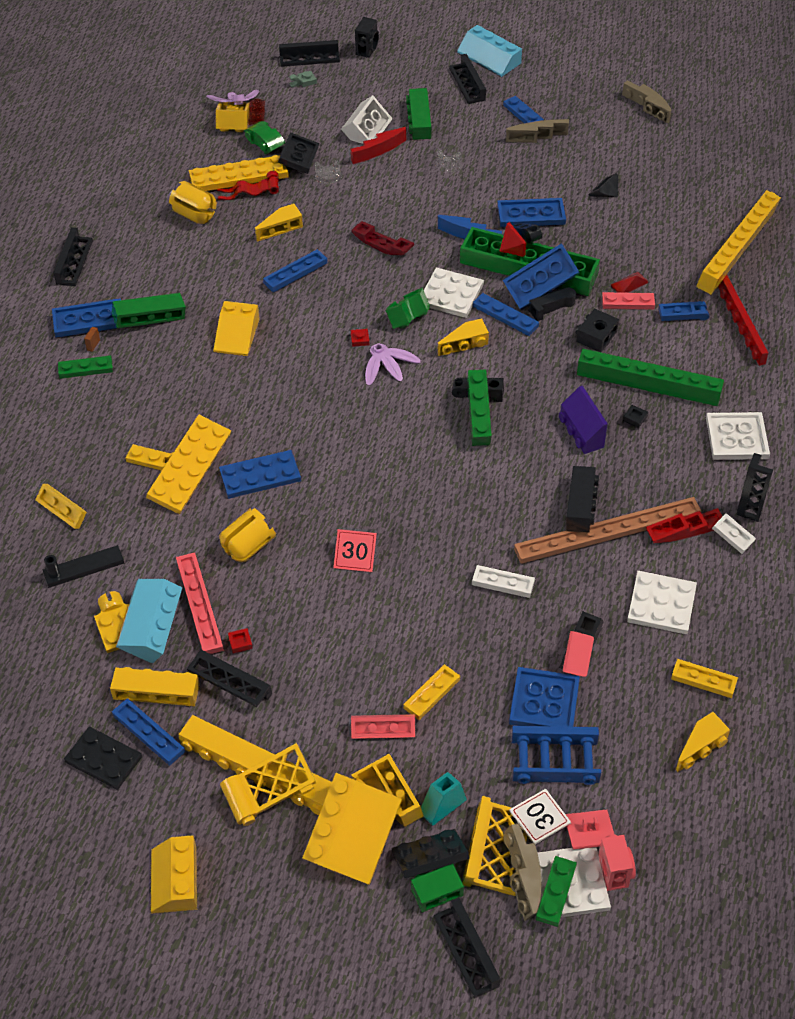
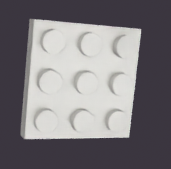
[424,268,484,318]
[706,412,770,460]
[627,571,697,634]
[538,847,611,917]

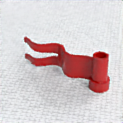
[217,171,279,200]

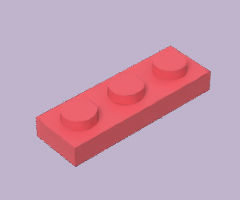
[602,292,655,310]
[351,714,415,739]

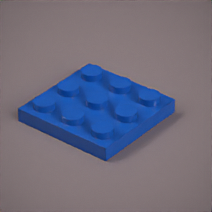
[509,667,580,727]

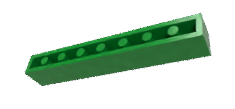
[577,349,724,406]

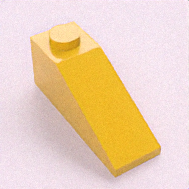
[255,204,303,242]

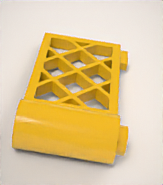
[220,743,316,826]

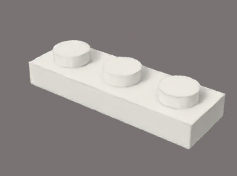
[472,565,535,598]

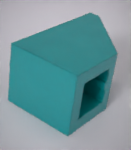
[421,772,467,826]

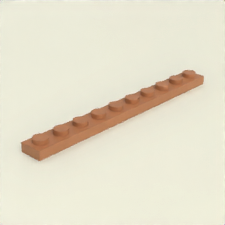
[514,497,702,564]

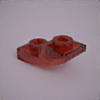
[249,99,265,125]

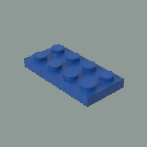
[497,198,566,227]
[503,243,580,310]
[52,298,121,338]
[219,450,301,499]

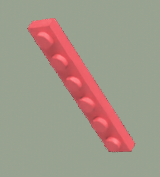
[176,553,224,654]

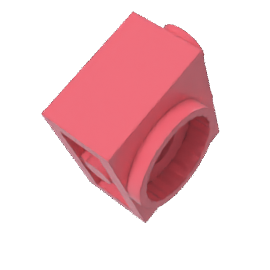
[598,834,636,891]

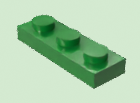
[58,355,113,379]
[536,856,577,927]

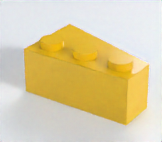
[351,754,424,827]

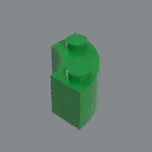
[244,121,286,154]
[385,287,430,329]

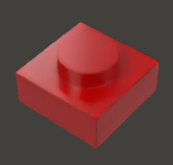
[351,329,370,347]
[228,628,253,654]

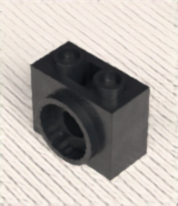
[355,17,379,58]
[575,308,619,352]

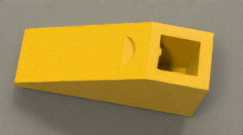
[438,318,489,356]
[676,712,730,772]

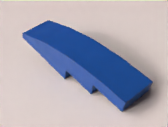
[438,214,502,239]

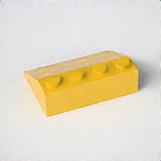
[302,773,402,885]

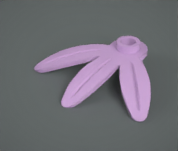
[206,90,259,105]
[365,343,421,385]

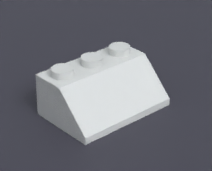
[341,95,393,144]

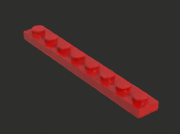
[711,258,768,366]

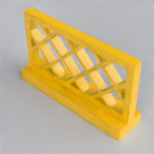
[462,796,527,896]

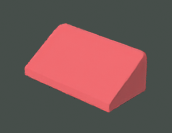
[563,631,594,677]

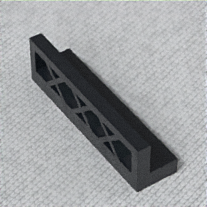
[279,40,340,67]
[449,53,486,104]
[53,227,93,286]
[736,453,773,522]
[187,650,272,707]
[434,897,501,998]

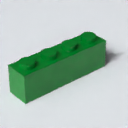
[406,88,432,140]
[112,293,186,328]
[467,369,492,446]

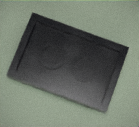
[278,132,320,174]
[64,726,142,790]
[392,829,469,878]

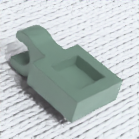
[289,71,317,88]

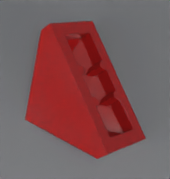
[500,222,526,257]
[611,272,648,293]

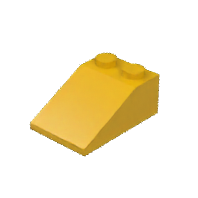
[216,102,250,132]
[213,301,259,356]

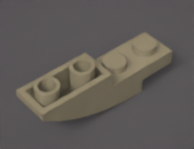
[622,80,671,123]
[503,823,542,921]

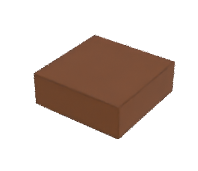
[84,327,100,352]

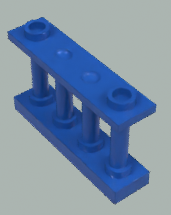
[512,726,601,785]

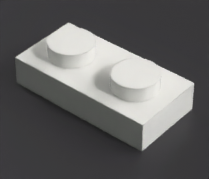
[712,514,756,554]

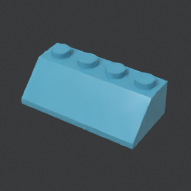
[457,25,522,77]
[116,579,182,663]

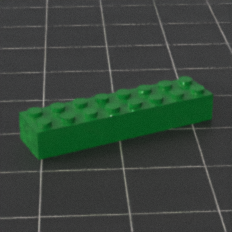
[460,227,600,296]

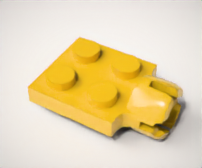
[94,591,129,653]

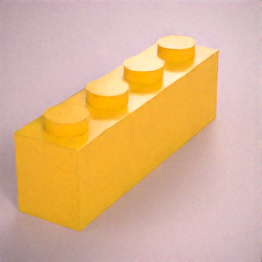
[110,667,199,706]

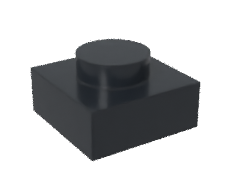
[623,405,648,428]

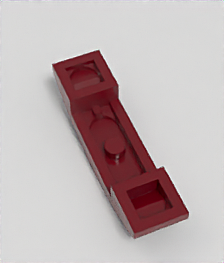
[352,221,414,255]

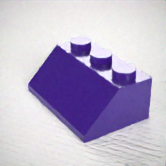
[559,386,608,454]

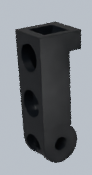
[513,223,542,243]
[528,287,576,321]
[451,377,504,402]

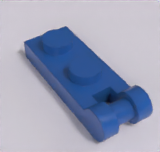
[658,301,710,321]

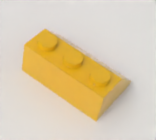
[151,835,197,914]

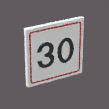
[509,789,571,845]

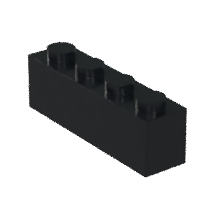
[566,466,599,533]

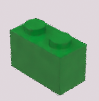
[411,864,464,913]

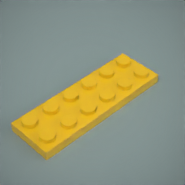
[189,155,289,191]
[146,415,231,514]

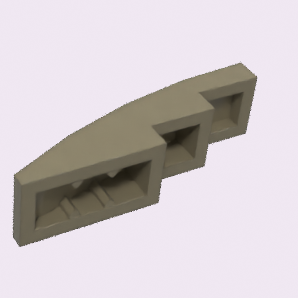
[506,119,569,143]

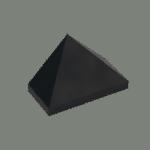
[588,173,618,197]

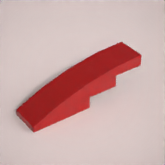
[350,127,406,164]
[646,508,723,543]

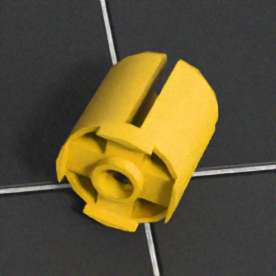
[169,181,217,224]
[219,508,276,563]

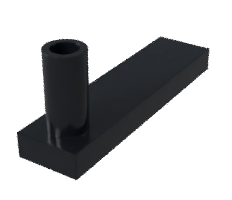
[42,545,125,588]

